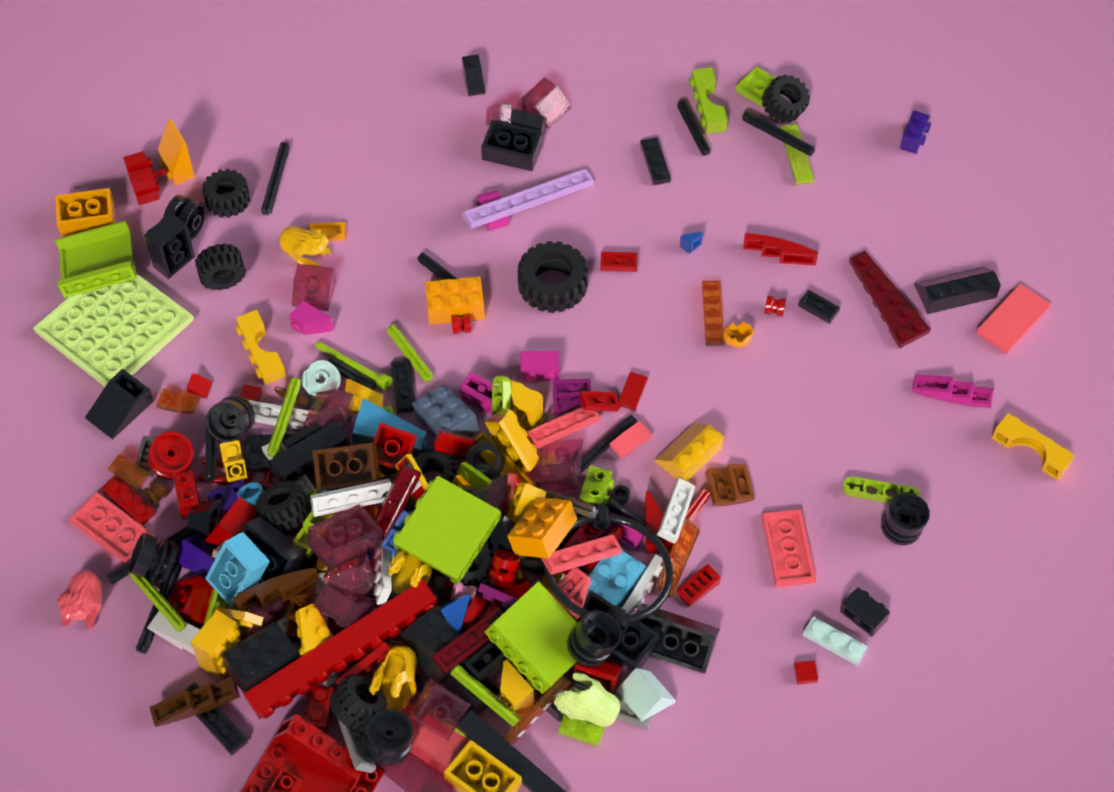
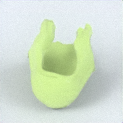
[554,673,620,727]

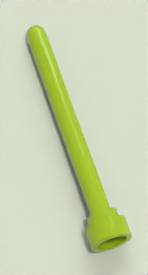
[315,341,393,391]

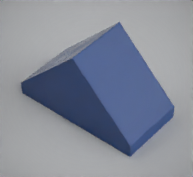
[439,592,470,636]

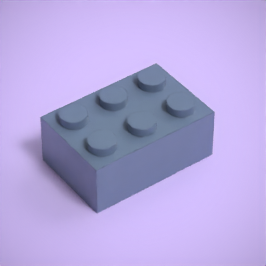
[412,384,479,438]

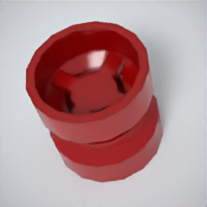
[764,295,786,317]
[451,314,472,335]

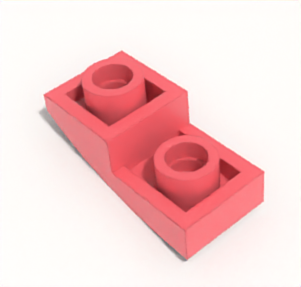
[609,421,652,459]

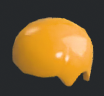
[723,322,754,348]

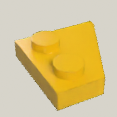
[343,379,384,415]
[295,603,333,655]

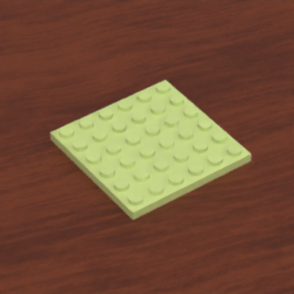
[33,273,194,387]

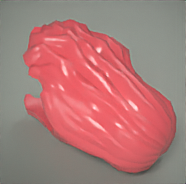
[57,570,103,630]

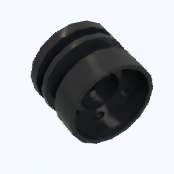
[206,395,255,442]
[881,493,930,546]
[129,532,177,584]
[567,611,622,667]

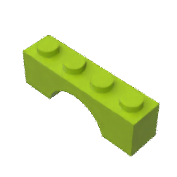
[689,67,728,134]

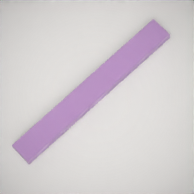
[462,168,595,229]

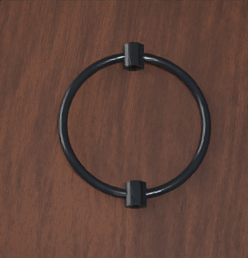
[544,504,673,633]

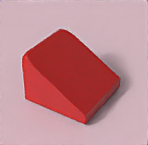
[187,373,213,399]

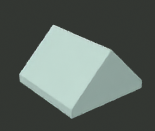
[617,668,676,721]

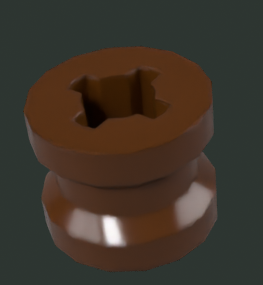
[143,480,168,506]

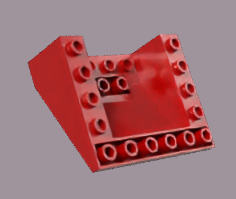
[240,714,385,792]

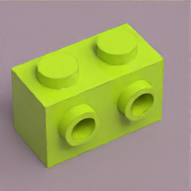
[579,466,615,506]

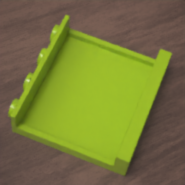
[55,220,136,298]
[393,476,501,585]
[485,581,578,694]

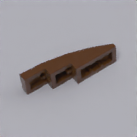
[233,568,319,611]
[286,568,317,642]
[149,676,240,727]

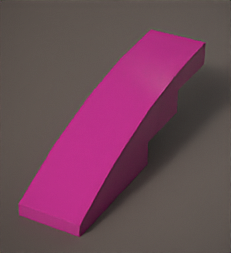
[912,374,995,408]

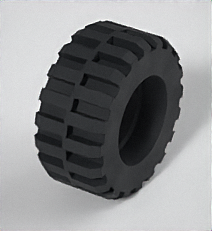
[517,241,588,313]

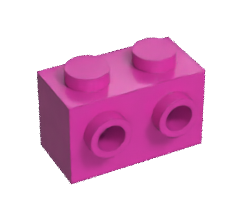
[520,351,559,382]
[460,372,502,415]

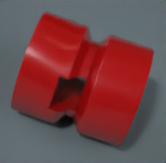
[487,550,520,588]

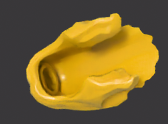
[279,226,331,270]
[389,548,433,594]
[369,645,418,711]

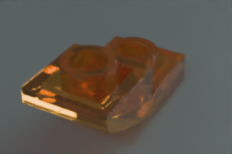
[156,388,200,414]
[107,454,150,490]

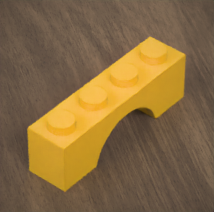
[235,310,286,385]
[992,413,1075,481]

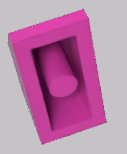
[289,301,334,335]

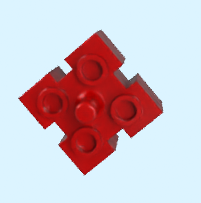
[123,151,167,206]

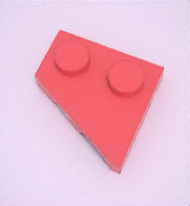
[550,567,591,620]

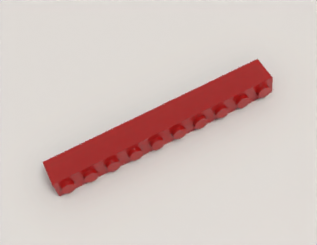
[243,580,438,720]

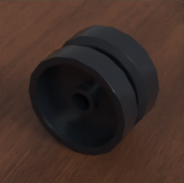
[163,195,206,240]
[365,709,413,766]

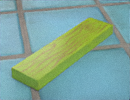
[780,124,814,185]

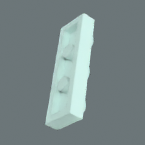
[802,616,868,666]

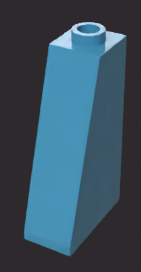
[352,399,429,457]

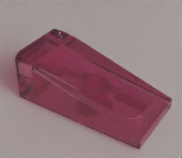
[485,103,512,125]

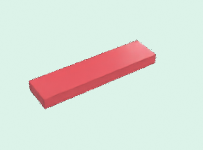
[527,407,601,449]
[542,534,622,575]

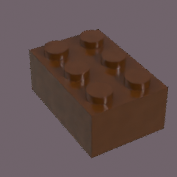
[312,443,380,491]

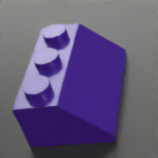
[175,534,219,580]

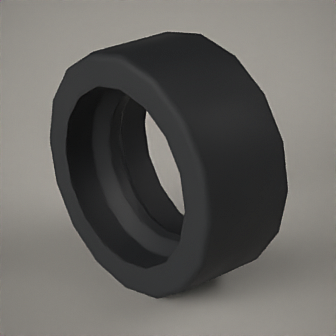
[465,441,505,480]

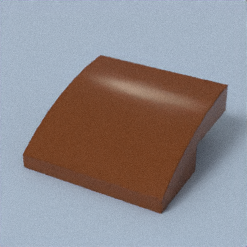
[705,464,755,506]

